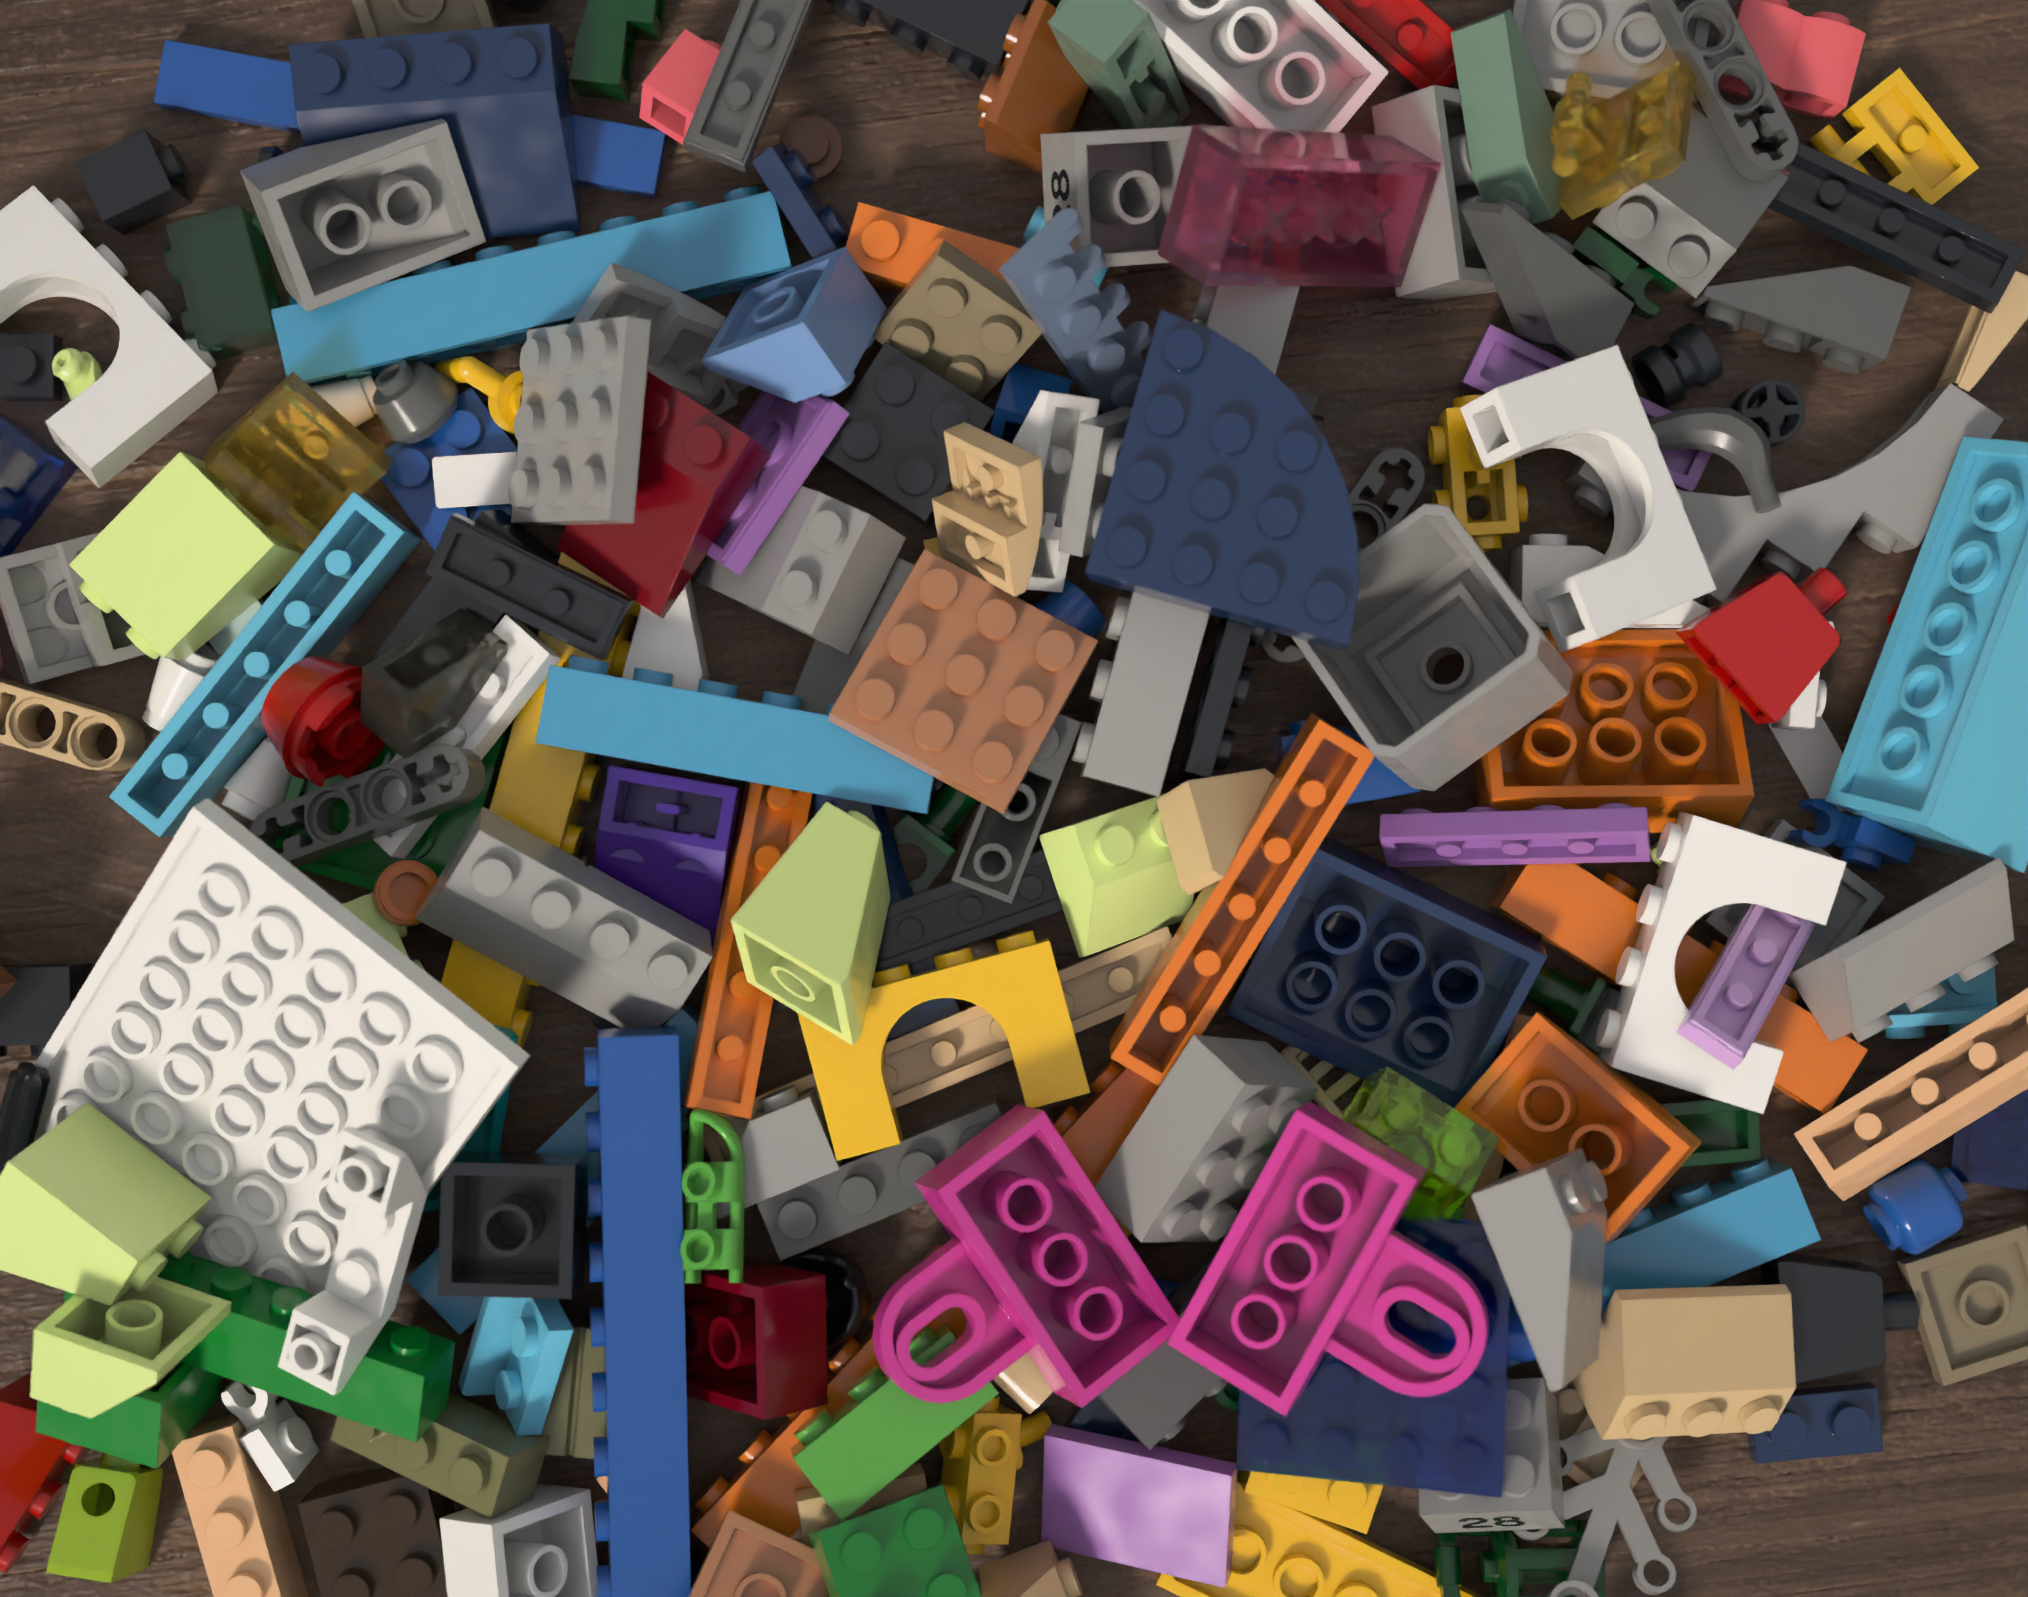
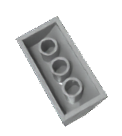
[415,806,713,1028]

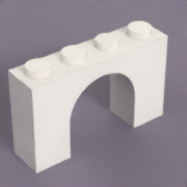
[0,185,218,489]
[1460,345,1717,653]
[1595,811,1847,1114]

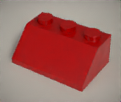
[0,1371,89,1574]

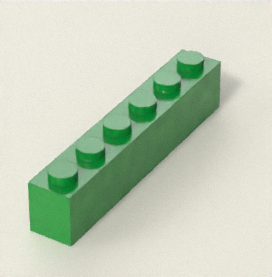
[64,1251,455,1442]

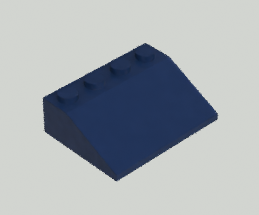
[288,23,582,239]
[1226,836,1548,1124]

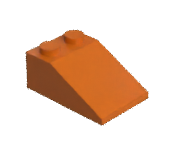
[1453,1012,1702,1244]

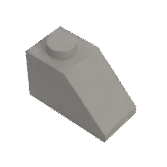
[717,1085,843,1219]

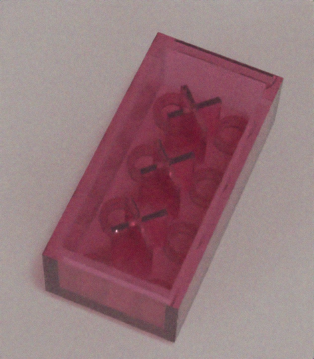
[1157,124,1441,287]

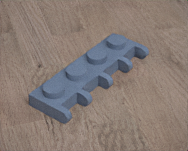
[999,208,1153,415]

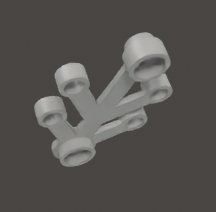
[1512,1427,1697,1597]

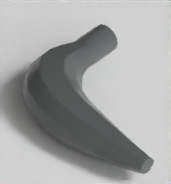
[1648,406,1781,513]

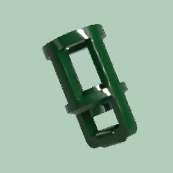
[1434,1520,1606,1597]

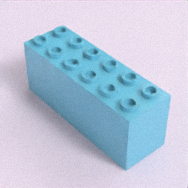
[1825,437,2028,873]

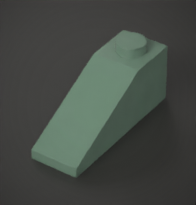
[1048,0,1191,130]
[1451,9,1584,224]

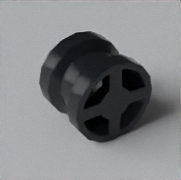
[1729,379,1805,447]

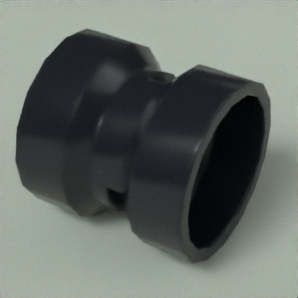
[1632,322,1723,409]

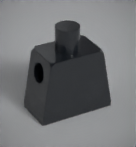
[1761,1253,1919,1384]

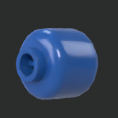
[1863,1158,1967,1255]

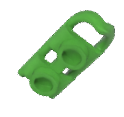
[680,1109,745,1283]

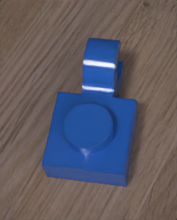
[1788,798,1917,872]

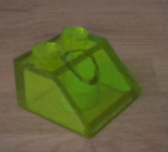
[1342,1067,1500,1248]

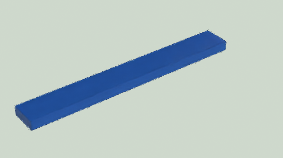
[153,40,668,199]

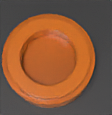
[372,860,438,927]

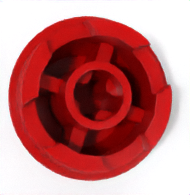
[261,656,397,787]

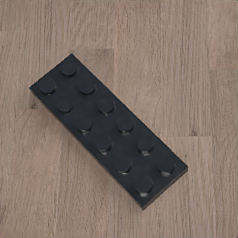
[1177,389,1324,779]

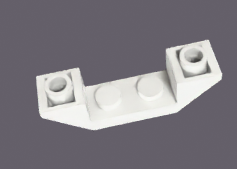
[278,1126,428,1396]

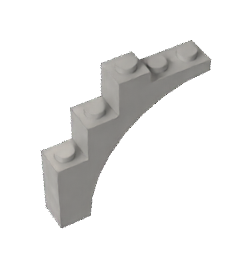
[1564,383,2004,608]

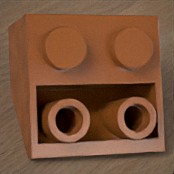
[977,0,1092,175]

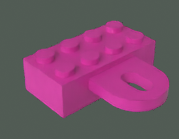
[1167,1101,1489,1416]
[873,1104,1180,1408]

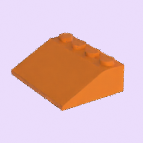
[1474,629,1755,833]

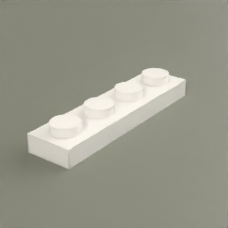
[349,614,561,859]

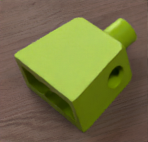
[46,1452,164,1583]

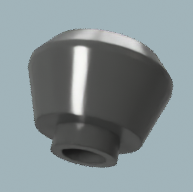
[373,360,458,444]

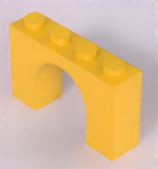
[797,930,1090,1161]

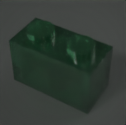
[164,205,282,360]

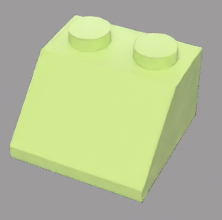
[1039,792,1194,958]
[30,1277,231,1418]

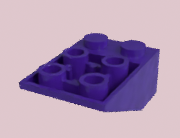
[594,765,744,975]

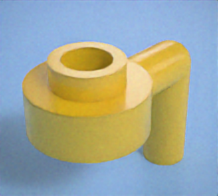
[435,356,523,435]

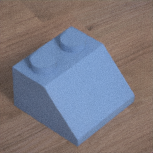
[701,247,887,403]

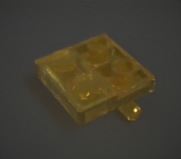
[1550,60,1696,220]
[203,372,392,551]

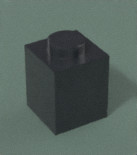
[75,130,192,235]

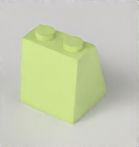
[69,452,305,661]
[731,802,890,1046]
[0,1102,212,1306]

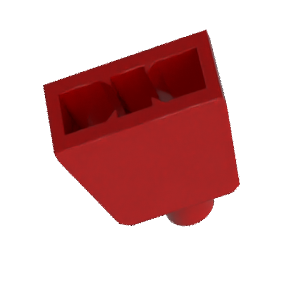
[1676,567,1847,724]

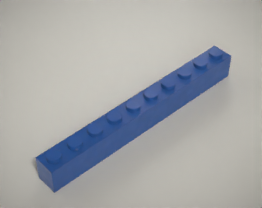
[584,1026,691,1597]

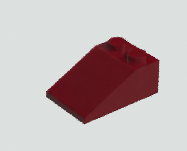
[557,371,771,619]
[684,1262,829,1420]

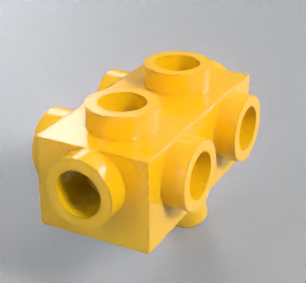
[1427,395,1528,552]
[938,1395,1052,1555]

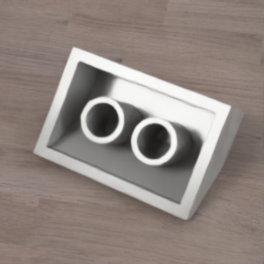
[1371,85,1497,300]
[1789,857,2014,1043]

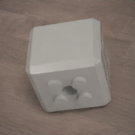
[1292,504,1573,791]

